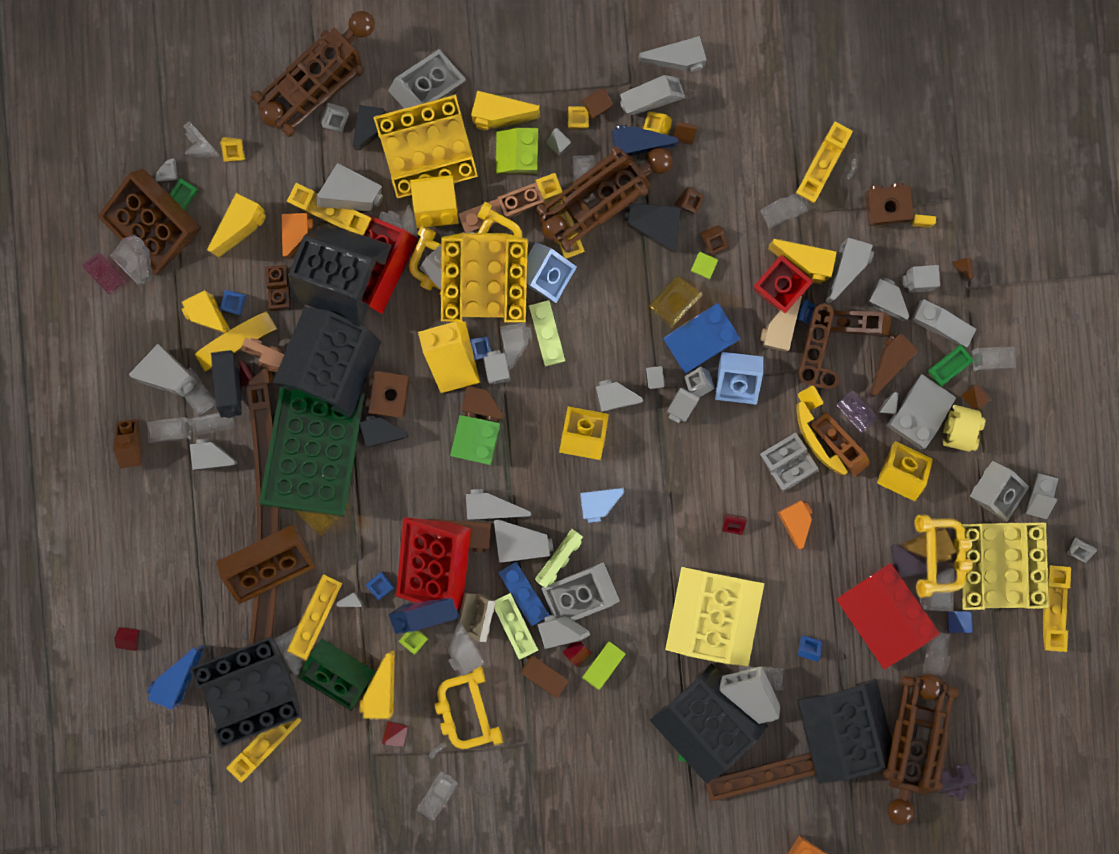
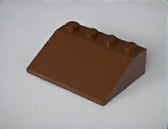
[97,169,201,275]

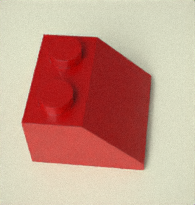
[753,255,813,314]

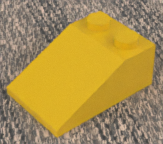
[471,91,540,131]
[207,193,266,257]
[768,239,836,284]
[418,321,480,393]
[360,650,395,719]

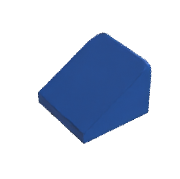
[470,336,491,361]
[947,611,973,633]

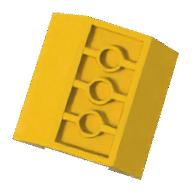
[374,94,478,199]
[441,233,528,322]

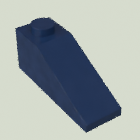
[611,125,679,156]
[388,597,459,634]

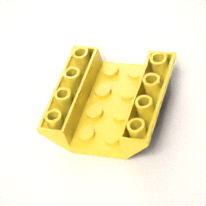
[962,523,1049,610]
[665,567,764,666]

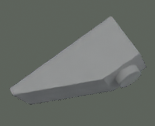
[638,36,707,72]
[910,300,976,348]
[466,489,531,520]

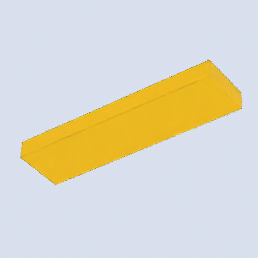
[286,574,343,660]

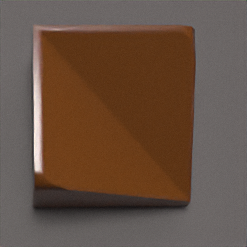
[961,384,991,410]

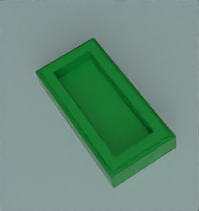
[169,178,198,210]
[928,345,974,387]

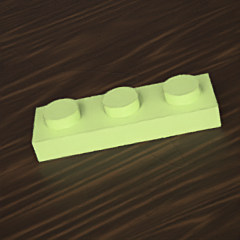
[529,300,565,367]
[535,529,583,588]
[494,593,538,660]

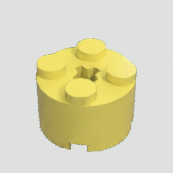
[943,405,985,452]

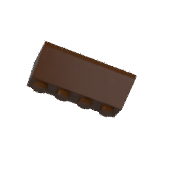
[216,525,315,604]

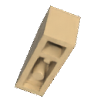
[760,296,802,352]

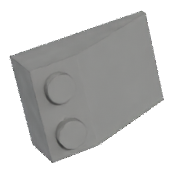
[388,49,466,108]
[824,238,874,304]
[886,374,956,449]
[541,562,620,621]

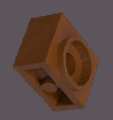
[865,183,914,226]
[366,371,410,419]

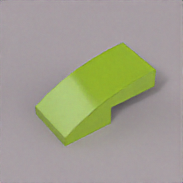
[582,641,625,690]

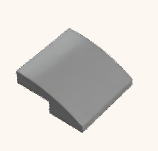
[760,433,819,492]

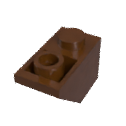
[461,386,504,423]
[113,419,142,469]

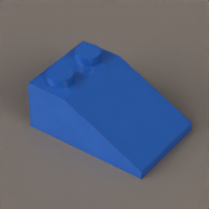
[663,303,740,374]
[147,645,205,710]

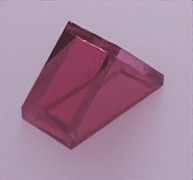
[82,253,125,294]

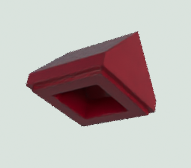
[722,513,747,535]
[114,627,140,651]
[562,640,592,667]

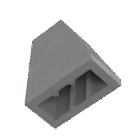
[620,75,685,115]
[317,163,383,212]
[129,344,198,397]
[494,520,553,563]
[720,666,781,724]

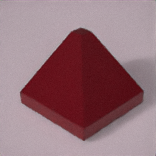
[239,361,255,387]
[382,721,408,747]

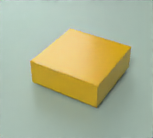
[568,106,589,129]
[910,214,936,228]

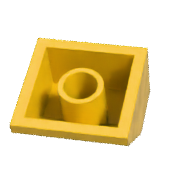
[410,175,459,228]
[182,290,230,333]
[559,406,609,460]
[877,441,933,501]

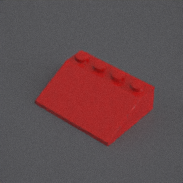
[359,211,418,314]
[396,517,471,610]
[836,563,940,670]

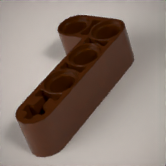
[797,304,839,389]

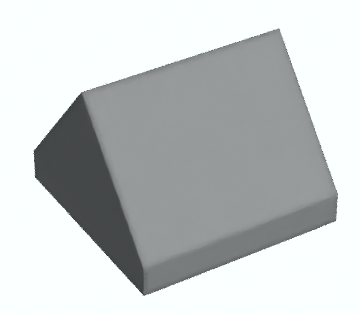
[1067,537,1097,563]

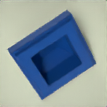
[797,300,816,325]

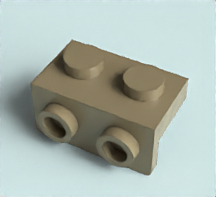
[455,593,496,642]

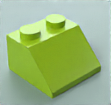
[496,128,538,175]

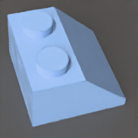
[526,242,577,303]
[715,352,763,405]
[580,488,624,523]

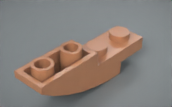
[458,182,544,233]
[241,338,284,372]

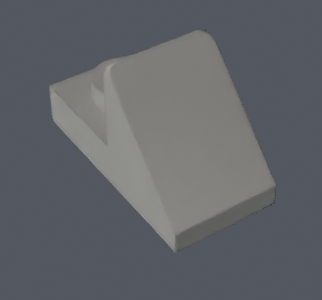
[1026,473,1058,519]

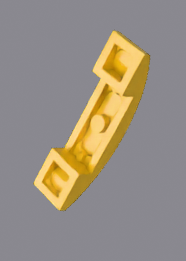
[796,122,853,203]
[536,173,585,259]
[287,183,372,236]
[195,311,277,372]
[796,401,848,475]
[1043,565,1071,652]
[226,718,302,783]

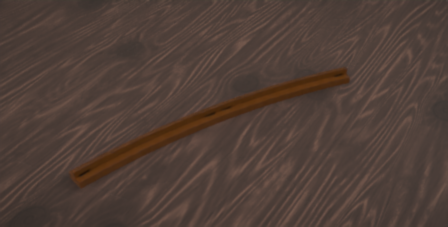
[246,384,279,739]

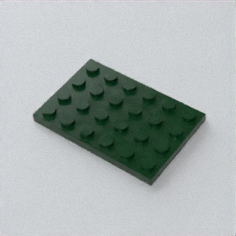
[259,387,365,517]

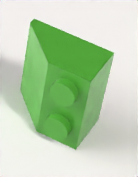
[450,415,500,465]

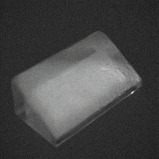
[189,413,236,435]

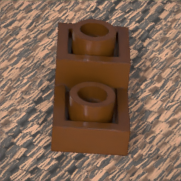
[265,265,291,311]
[520,655,569,698]

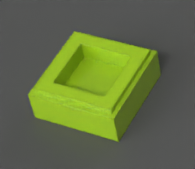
[690,252,718,280]
[399,630,429,655]

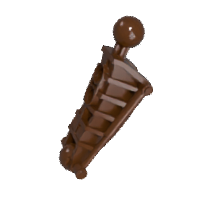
[251,11,375,137]
[536,147,673,253]
[883,673,959,825]

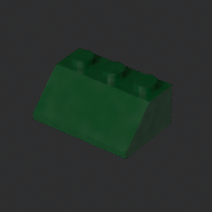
[298,638,375,711]

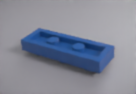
[498,562,549,627]

